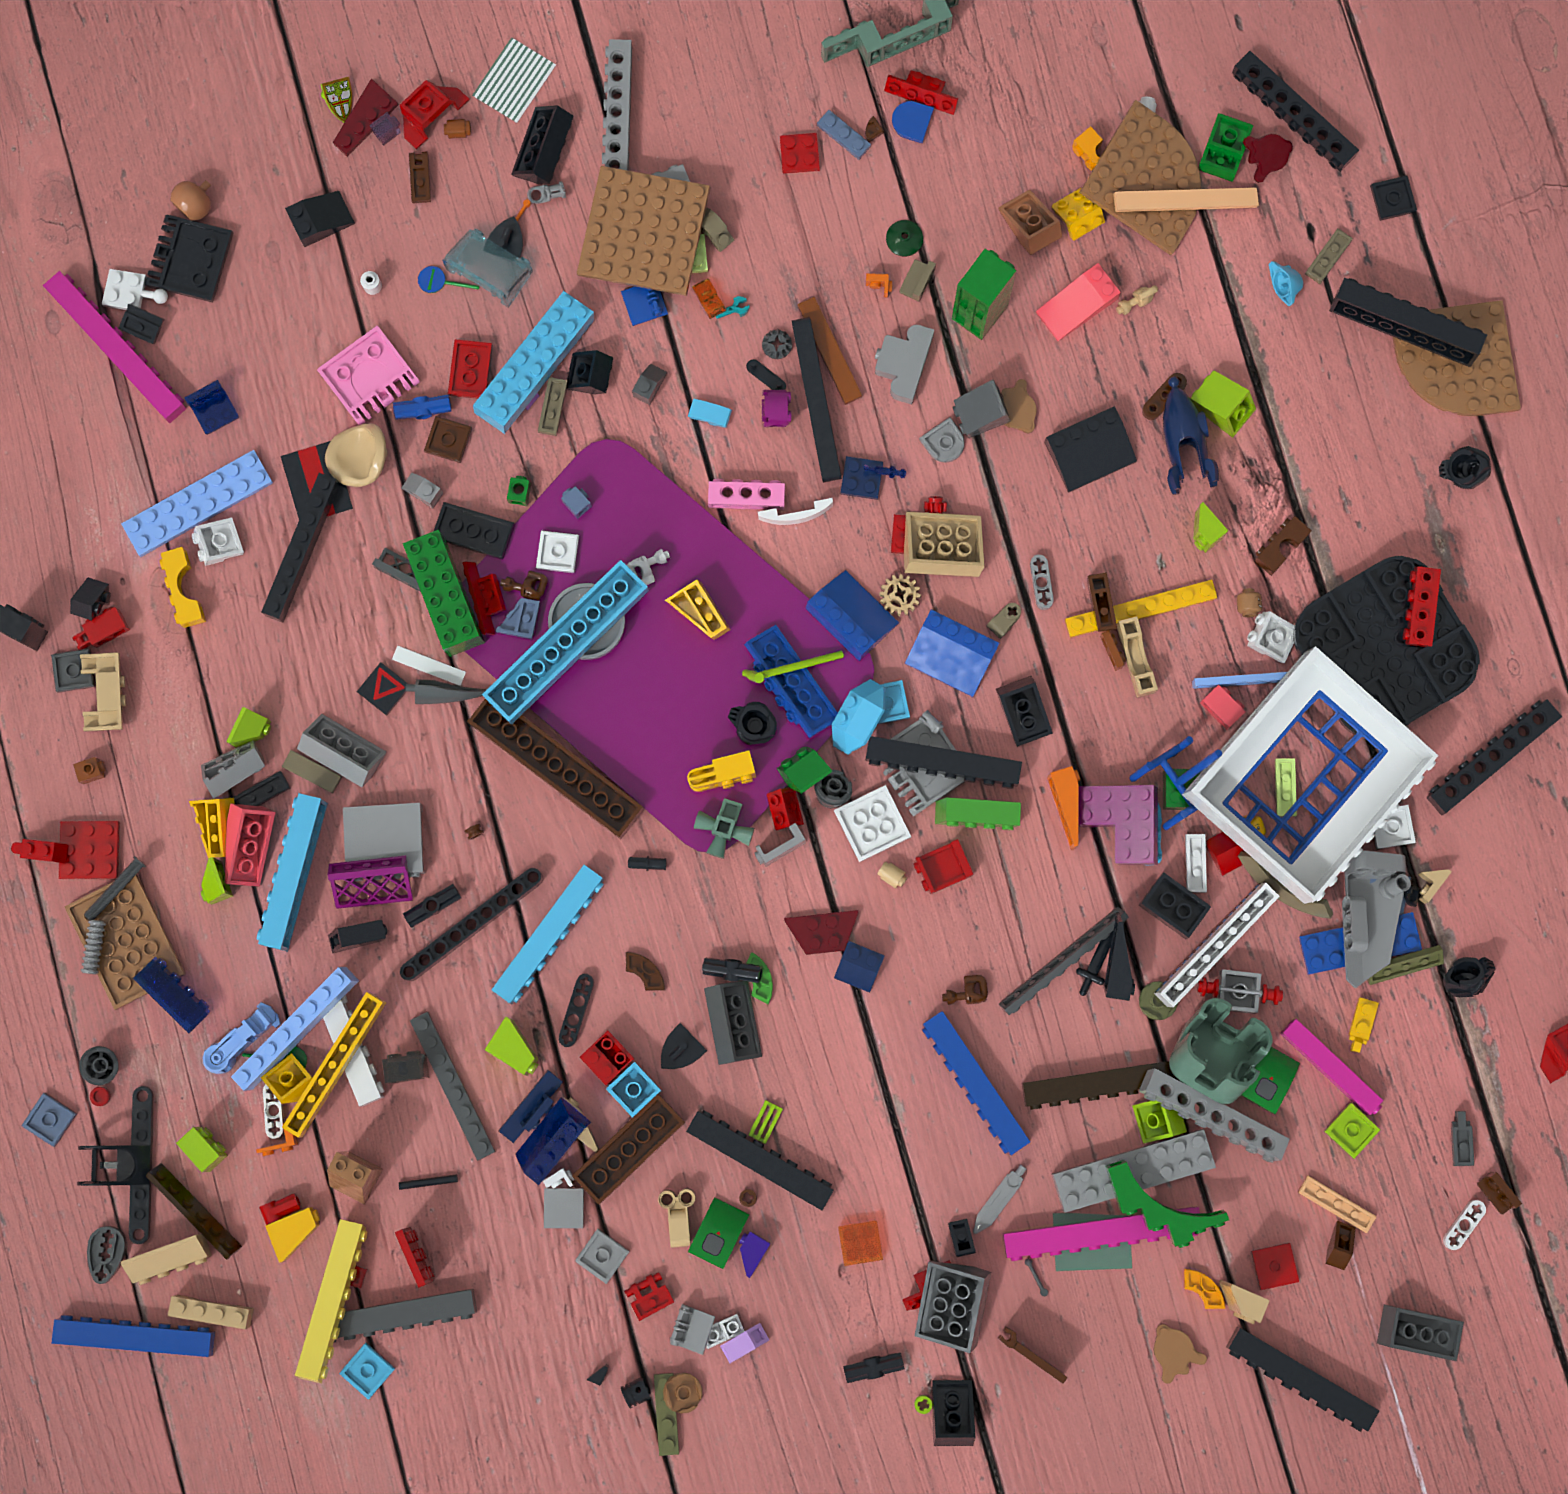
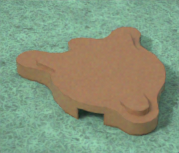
[1001,379,1037,434]
[1153,1324,1207,1384]

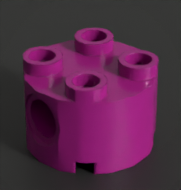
[762,389,791,427]

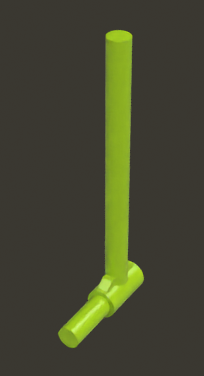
[742,651,844,683]

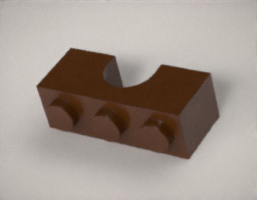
[1254,516,1312,576]

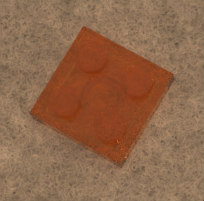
[838,1220,883,1266]

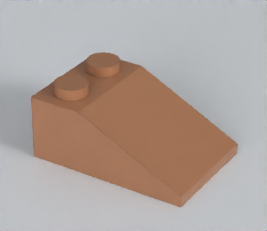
[998,190,1062,255]

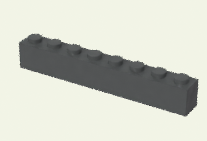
[334,1289,477,1342]

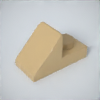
[1418,869,1452,904]

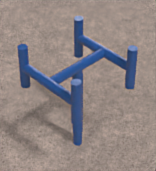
[1129,736,1222,830]

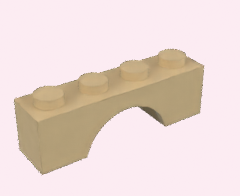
[1117,616,1158,698]
[168,1295,254,1329]

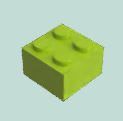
[176,1127,228,1172]

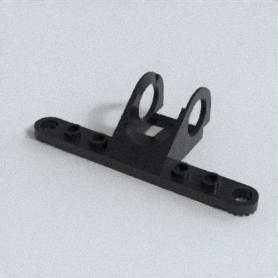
[77,1086,154,1244]

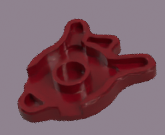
[1243,134,1293,183]

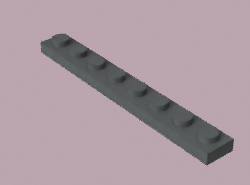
[999,907,1129,1015]
[410,1012,496,1161]

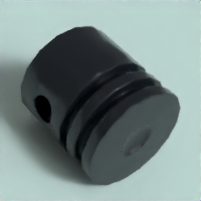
[620,1377,652,1409]

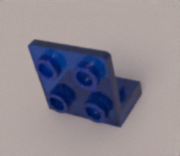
[185,380,239,435]

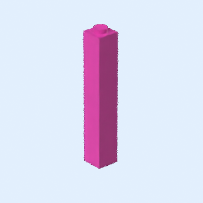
[1280,1019,1384,1115]

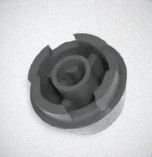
[814,770,852,808]
[79,1046,119,1085]

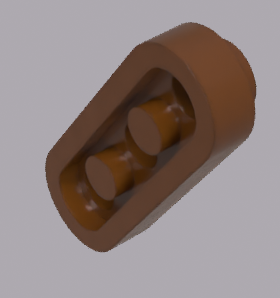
[1142,373,1187,420]

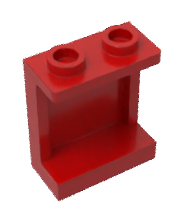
[913,839,974,894]

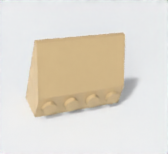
[904,512,984,577]

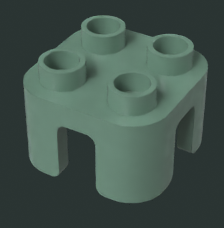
[1169,998,1273,1104]

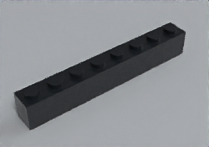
[261,473,340,623]
[865,736,1022,789]
[686,1110,834,1211]
[1226,1327,1379,1432]

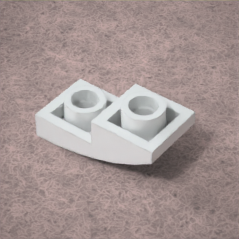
[706,1314,745,1349]

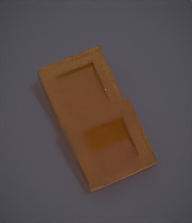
[692,278,726,319]

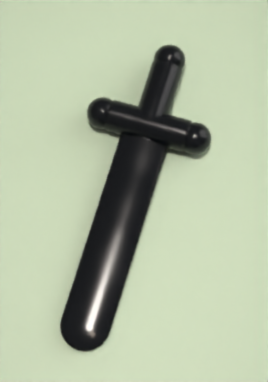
[1076,931,1113,996]

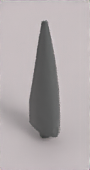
[406,679,487,704]

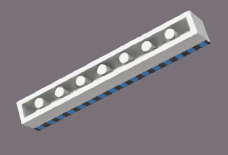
[1154,883,1280,1007]

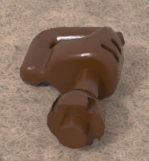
[500,571,548,600]
[942,975,988,1005]

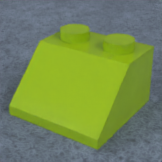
[1193,502,1228,553]
[1132,1100,1187,1144]

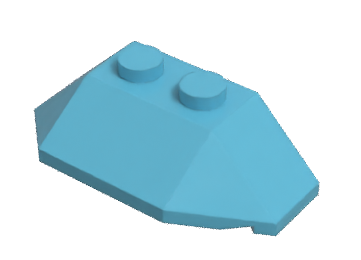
[832,679,886,755]

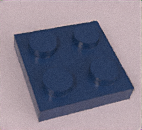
[840,456,883,500]

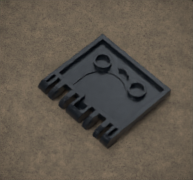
[144,215,233,303]

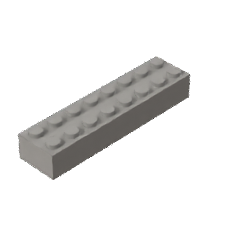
[1051,1129,1216,1213]

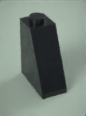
[328,920,387,954]

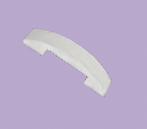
[758,498,833,525]

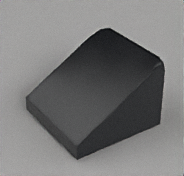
[587,1364,609,1386]

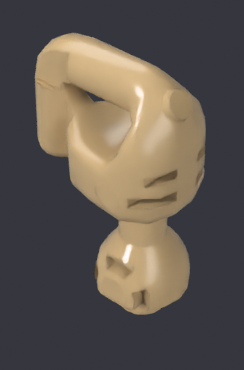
[1116,285,1158,315]

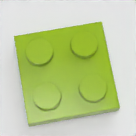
[1324,1103,1380,1159]

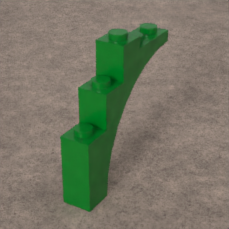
[1105,1160,1229,1248]

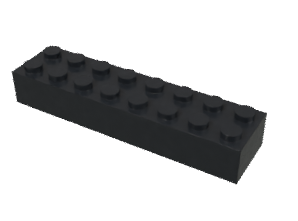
[1329,278,1487,367]

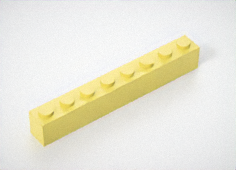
[295,1219,368,1384]

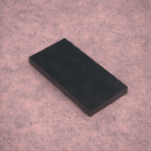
[434,502,515,560]

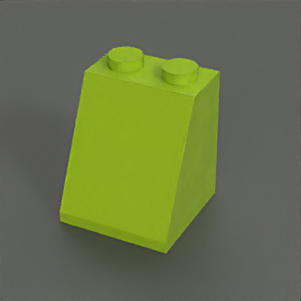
[1191,371,1256,437]
[485,1017,539,1076]

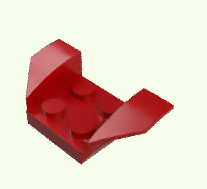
[400,80,470,149]
[1540,1024,1568,1084]

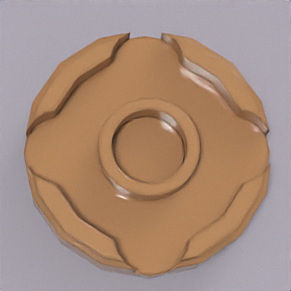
[663,1373,702,1414]

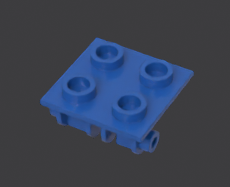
[621,287,668,326]

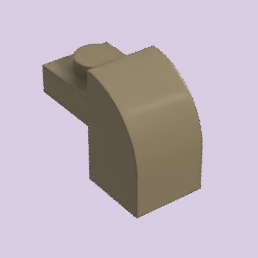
[701,207,734,252]

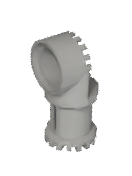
[527,181,566,204]

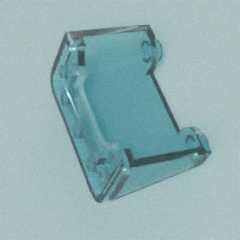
[442,229,533,308]

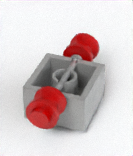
[1197,969,1283,1014]

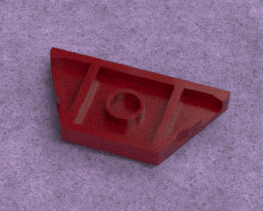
[784,910,858,955]

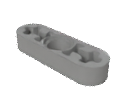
[1030,555,1054,610]

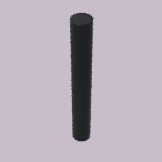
[399,1174,458,1190]

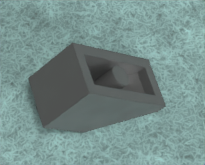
[632,364,667,405]

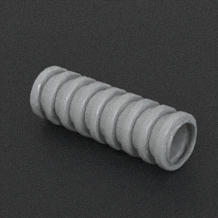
[81,920,106,975]

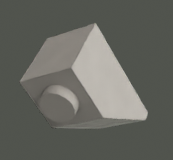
[402,473,443,509]

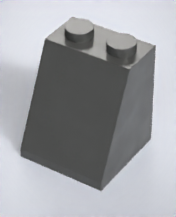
[953,380,1011,438]

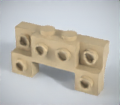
[80,653,126,731]

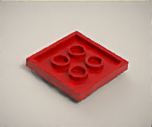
[59,821,120,879]
[395,1227,435,1288]

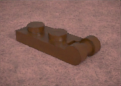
[409,151,431,204]

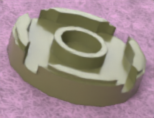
[1139,981,1178,1020]

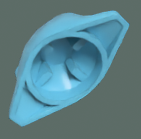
[1269,261,1303,306]

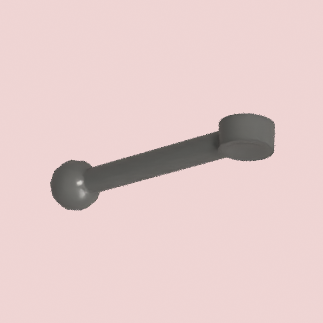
[1025,1258,1048,1297]

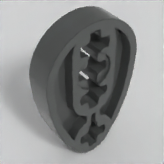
[87,1226,127,1284]

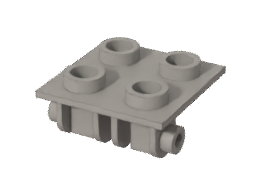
[670,1304,715,1355]

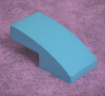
[688,399,732,428]

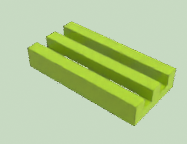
[748,1100,783,1144]

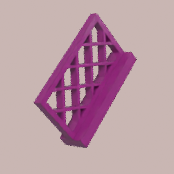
[327,855,413,909]

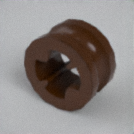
[464,824,484,840]
[739,1189,757,1207]

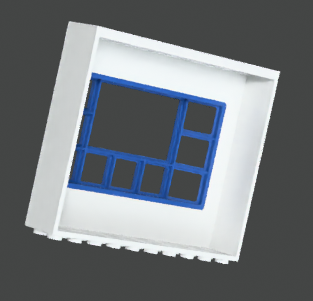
[1182,646,1439,904]

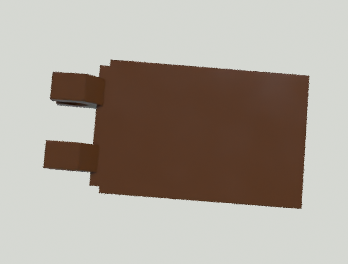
[998,1326,1068,1384]

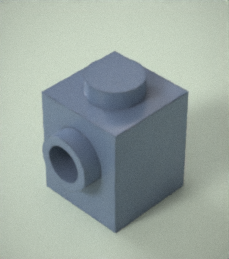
[561,486,592,519]

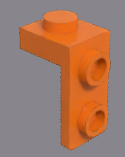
[256,1123,298,1156]

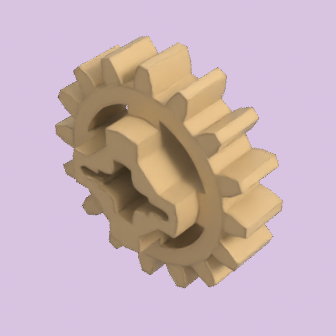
[879,574,921,616]

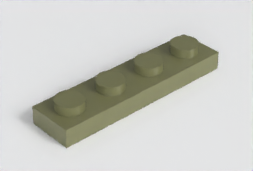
[1367,945,1444,985]
[654,1373,679,1456]

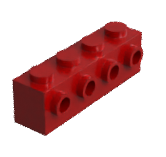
[1403,566,1441,647]

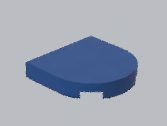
[892,101,934,144]

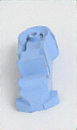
[202,1002,281,1074]

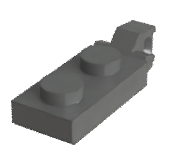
[1451,1111,1474,1166]

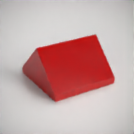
[1206,832,1245,876]

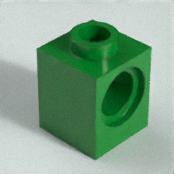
[507,476,531,506]

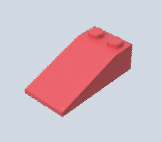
[1036,263,1121,341]
[225,804,275,887]

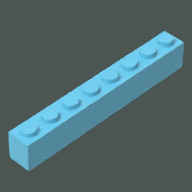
[491,865,604,1004]

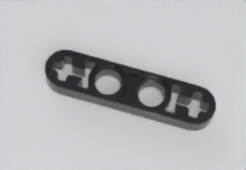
[559,974,594,1047]

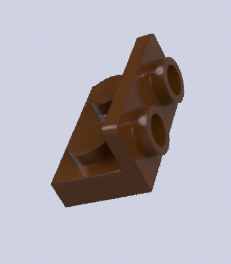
[1477,1172,1522,1215]

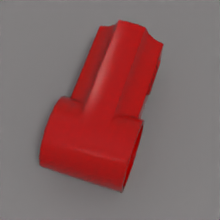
[259,1193,302,1225]

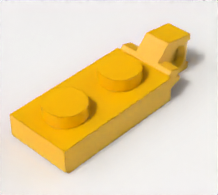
[1348,997,1379,1053]

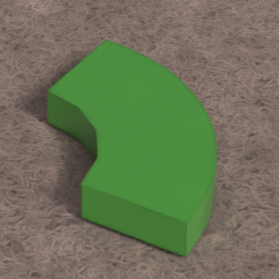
[746,952,773,1004]

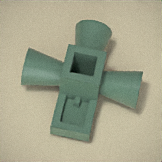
[694,798,755,859]

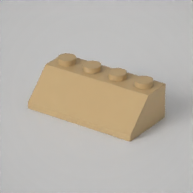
[121,1234,212,1285]
[1219,1280,1270,1324]

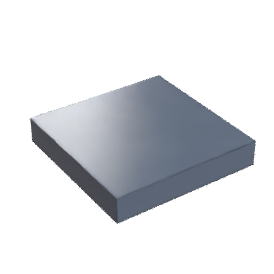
[22,1093,77,1147]

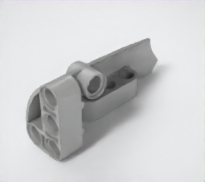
[1342,851,1411,988]

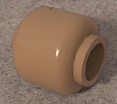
[1237,588,1262,617]

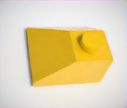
[261,1053,312,1104]

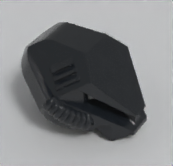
[1439,446,1491,489]
[728,702,777,745]
[1443,957,1496,998]

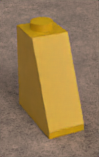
[265,1207,320,1263]

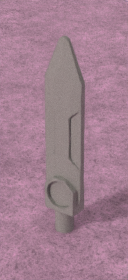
[973,1165,1027,1234]

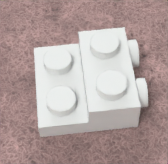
[192,518,244,566]
[1247,611,1294,663]

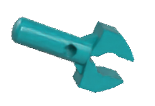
[715,296,750,319]

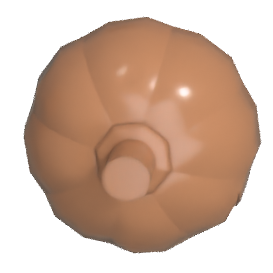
[170,180,211,221]

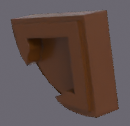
[865,116,884,142]

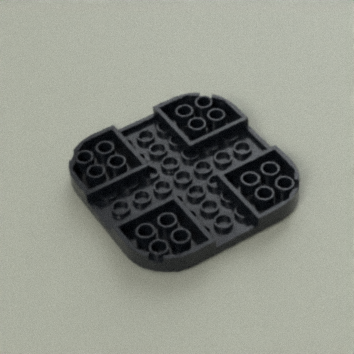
[1293,556,1480,738]

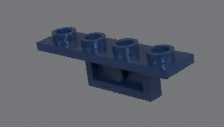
[498,1070,563,1143]

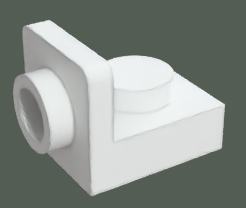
[543,1168,575,1189]

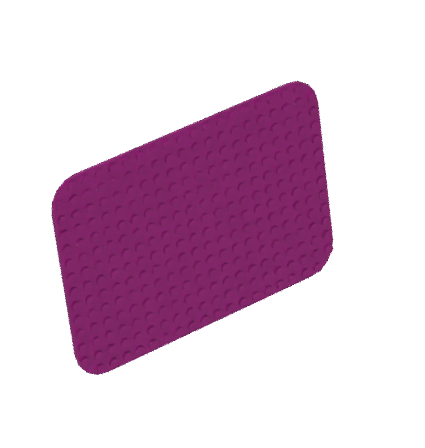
[462,439,874,852]

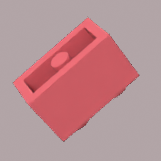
[1200,685,1246,730]

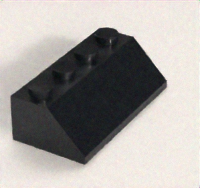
[511,105,574,184]

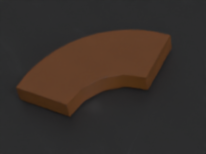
[626,952,665,991]

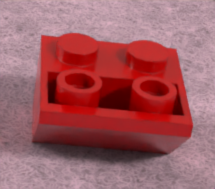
[580,1030,634,1086]

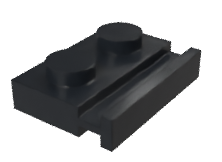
[118,304,165,344]

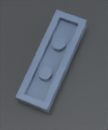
[817,110,871,160]

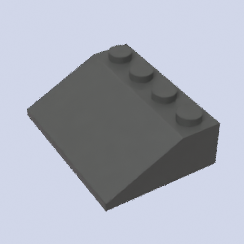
[914,1261,992,1353]

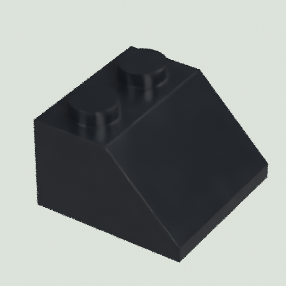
[567,350,613,394]

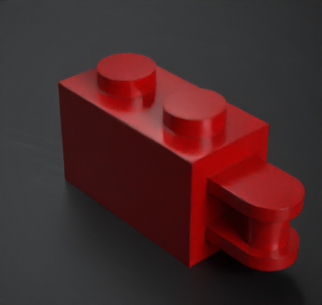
[72,607,130,650]
[11,839,68,863]

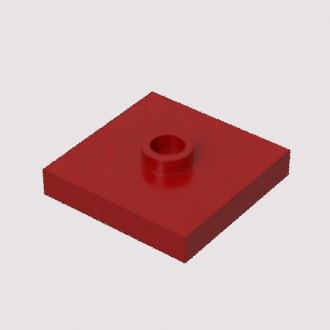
[1251,1243,1299,1290]

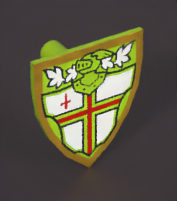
[321,77,352,123]

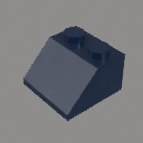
[834,941,885,993]

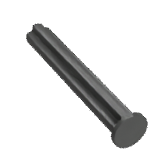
[84,856,146,920]

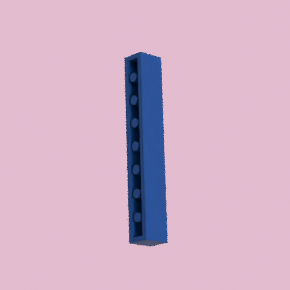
[922,1011,1030,1155]
[51,1315,215,1357]

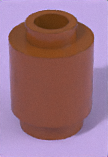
[444,119,471,139]

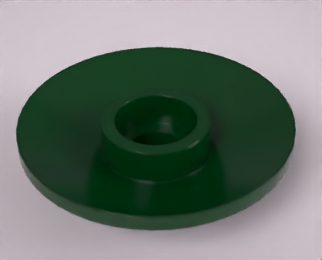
[886,220,923,257]

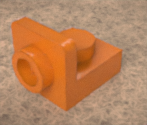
[866,273,892,297]

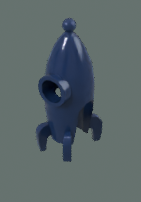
[1163,377,1219,495]

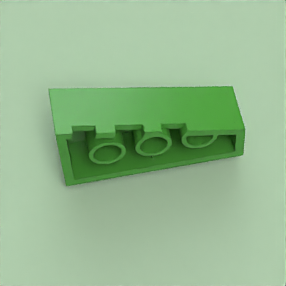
[935,797,1021,830]

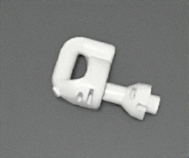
[627,549,670,585]

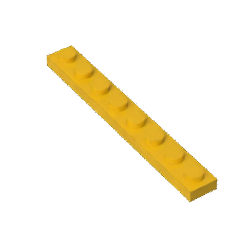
[1065,580,1217,638]

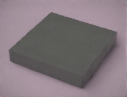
[51,649,95,693]

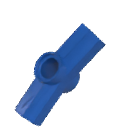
[393,395,452,420]

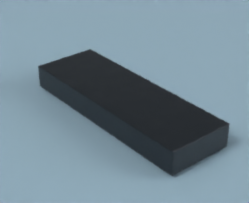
[233,771,291,806]

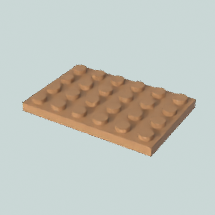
[65,874,186,1010]

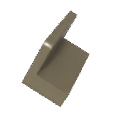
[899,259,936,302]

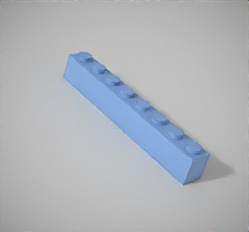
[231,967,359,1091]

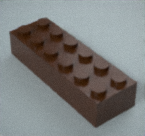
[572,1094,686,1205]

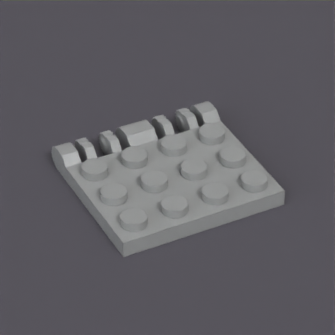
[880,720,965,817]

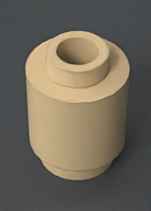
[877,862,907,889]

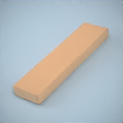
[1297,1175,1377,1233]

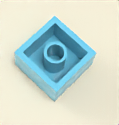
[606,1062,662,1118]

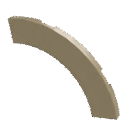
[1238,851,1333,919]

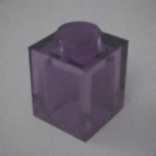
[369,112,401,146]

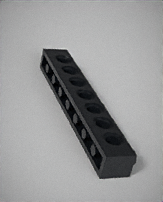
[1232,51,1359,172]
[1427,699,1562,816]

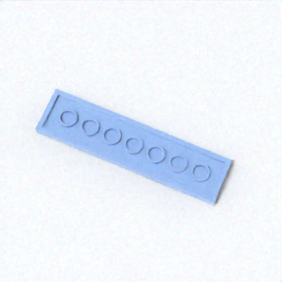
[121,450,273,557]

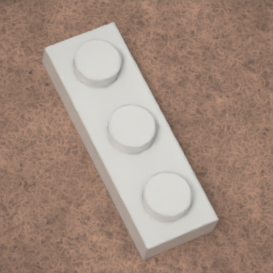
[1185,834,1207,893]

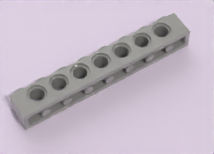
[602,39,633,171]
[1139,1068,1290,1163]

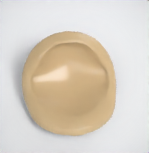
[325,423,387,487]

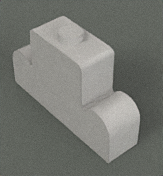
[875,325,934,405]

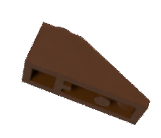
[1087,572,1117,632]

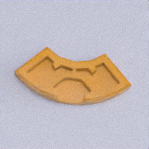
[1184,1269,1225,1309]

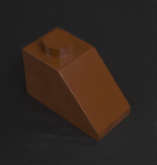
[1325,1221,1356,1270]

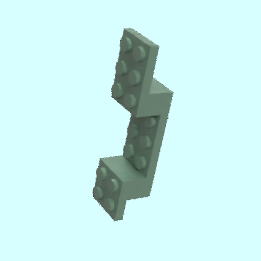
[821,0,959,67]

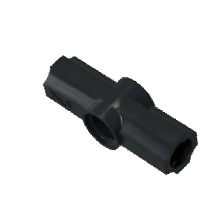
[403,884,462,928]
[702,957,763,983]
[843,1352,905,1383]

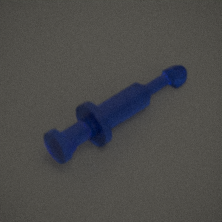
[863,465,906,479]

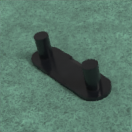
[746,359,786,390]

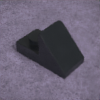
[948,1219,976,1257]

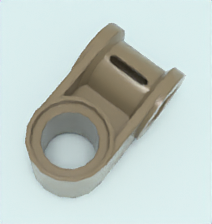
[987,603,1021,639]

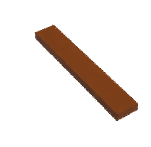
[797,297,862,405]

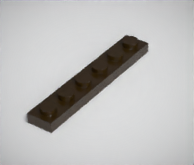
[146,1163,242,1260]

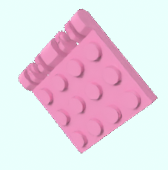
[317,325,420,425]

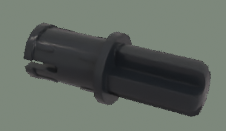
[628,856,666,871]

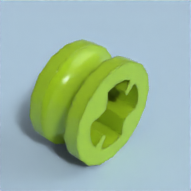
[914,1395,932,1414]

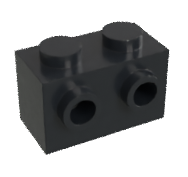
[70,577,111,621]

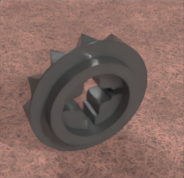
[762,329,792,359]

